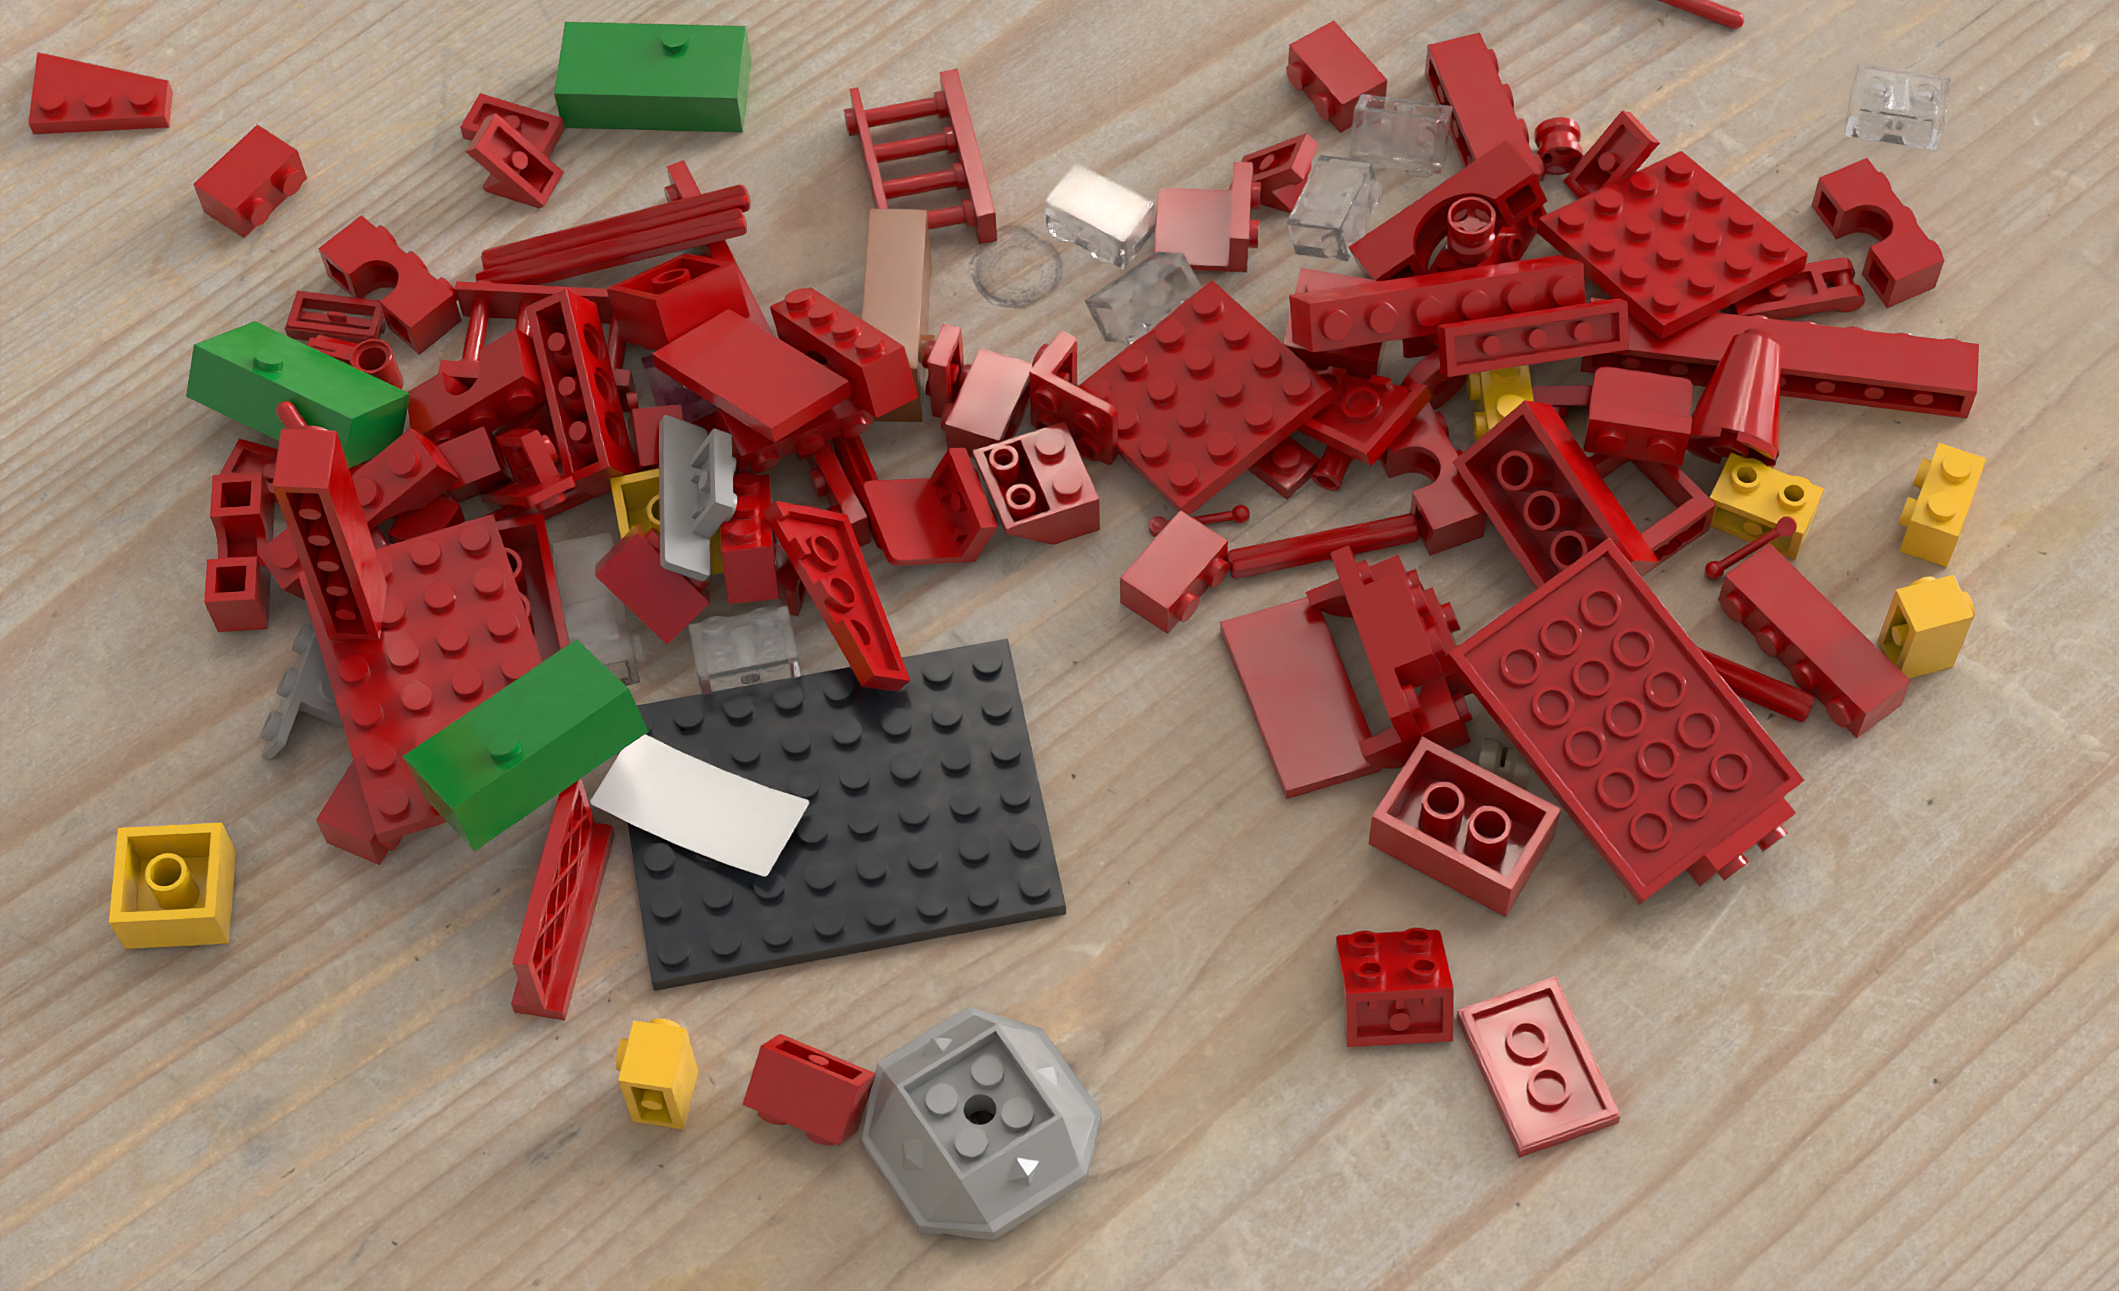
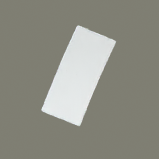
[591,734,809,876]

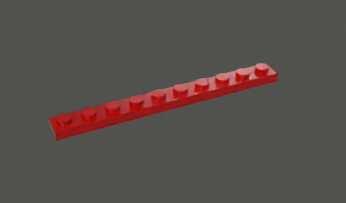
[664,160,871,547]

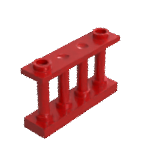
[844,69,997,244]
[438,280,637,412]
[1402,298,1629,377]

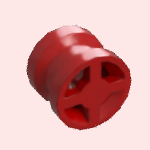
[1534,117,1583,175]

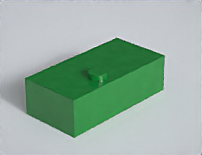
[554,22,751,133]
[186,321,410,468]
[403,639,649,852]

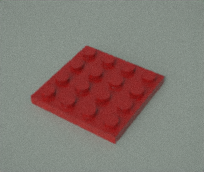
[1536,151,1808,340]
[1077,280,1336,515]

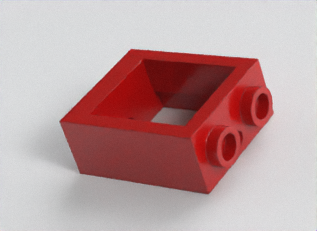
[1588,453,1716,576]

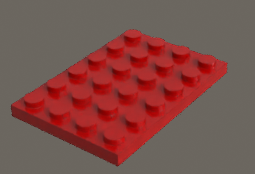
[298,514,542,844]
[1446,538,1805,905]

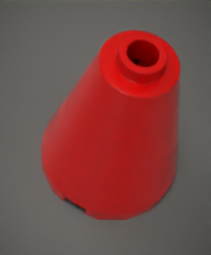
[1686,328,1781,468]

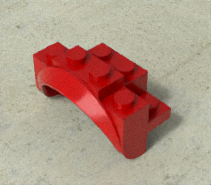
[1305,545,1473,769]

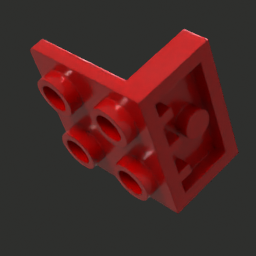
[1336,927,1454,1047]

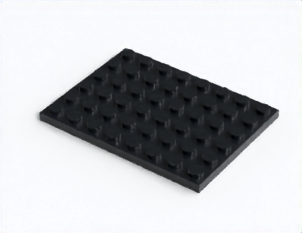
[617,638,1066,991]

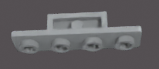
[659,415,737,581]
[260,620,343,760]

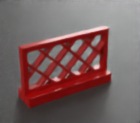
[511,779,615,1021]

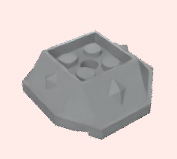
[862,1007,1102,1240]

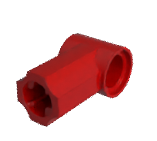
[307,335,404,389]

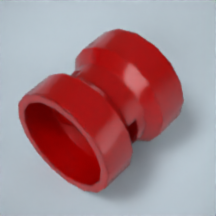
[1447,197,1496,264]

